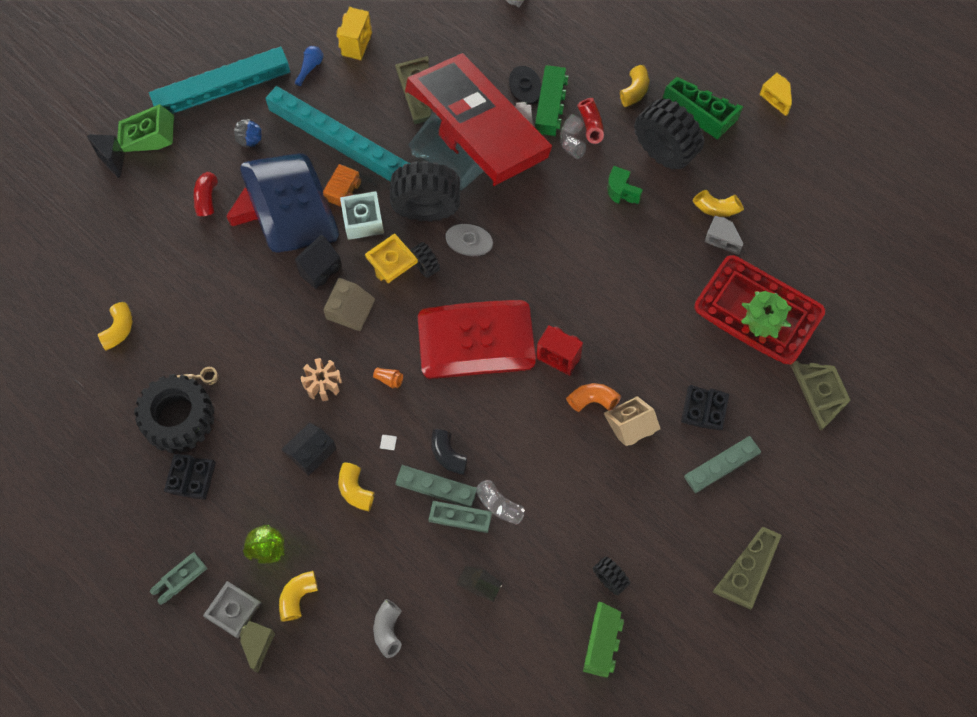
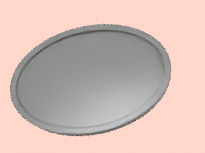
[446,224,493,256]

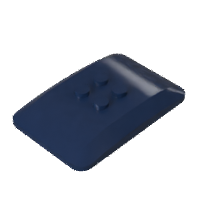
[240,153,339,252]

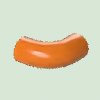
[566,383,621,412]

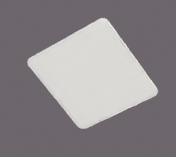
[380,435,397,450]

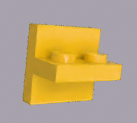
[365,233,418,283]

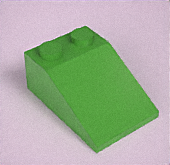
[117,104,174,152]

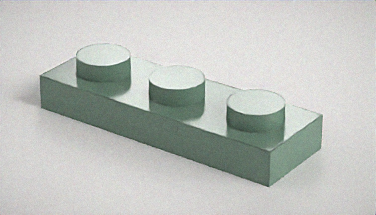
[429,501,492,533]

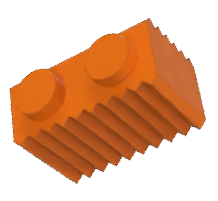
[323,164,361,207]

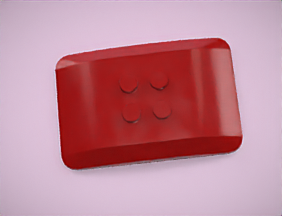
[694,255,825,364]
[418,300,536,379]

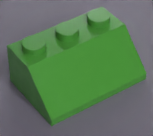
[583,602,624,678]

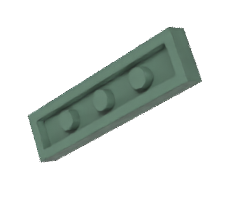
[684,436,761,494]
[395,465,477,508]

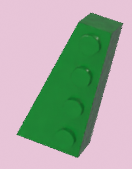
[662,77,743,140]

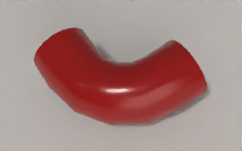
[577,98,604,144]
[194,172,218,216]

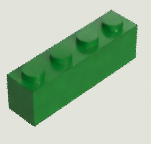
[535,65,569,136]

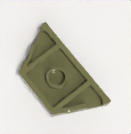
[790,361,850,430]

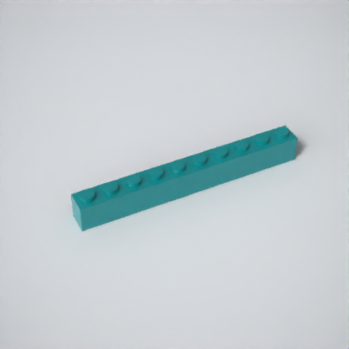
[266,86,410,181]

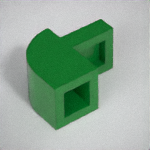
[607,166,643,204]

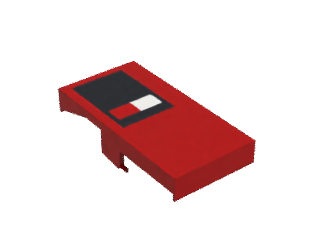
[405,53,552,186]

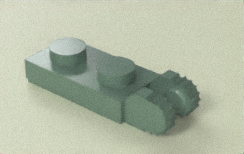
[150,552,208,605]

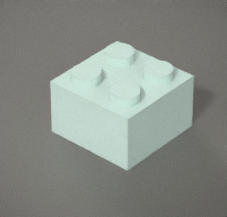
[340,191,384,240]

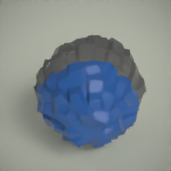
[234,119,262,148]

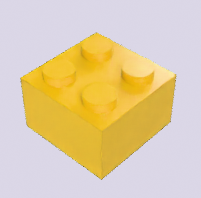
[337,7,372,60]

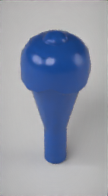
[295,46,324,86]

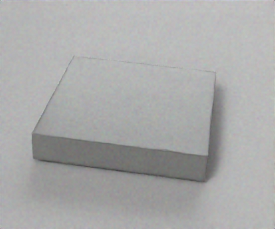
[203,581,262,638]

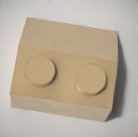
[604,396,660,446]

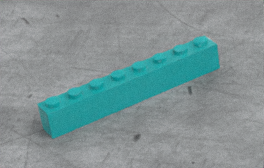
[149,47,291,114]

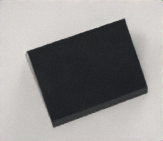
[87,134,125,178]

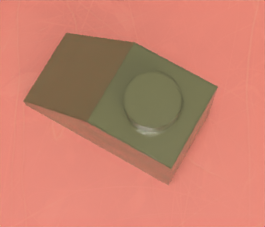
[240,621,275,673]

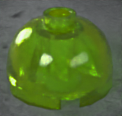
[243,525,285,563]

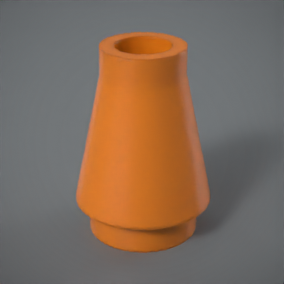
[373,367,403,388]

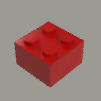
[537,325,583,376]

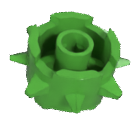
[741,291,792,339]

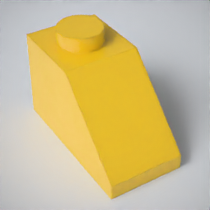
[760,73,792,116]

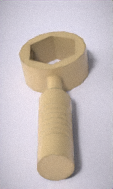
[177,367,219,385]

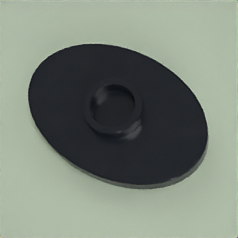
[509,66,542,105]

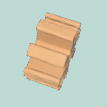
[301,358,342,401]

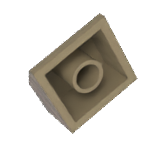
[323,278,375,331]

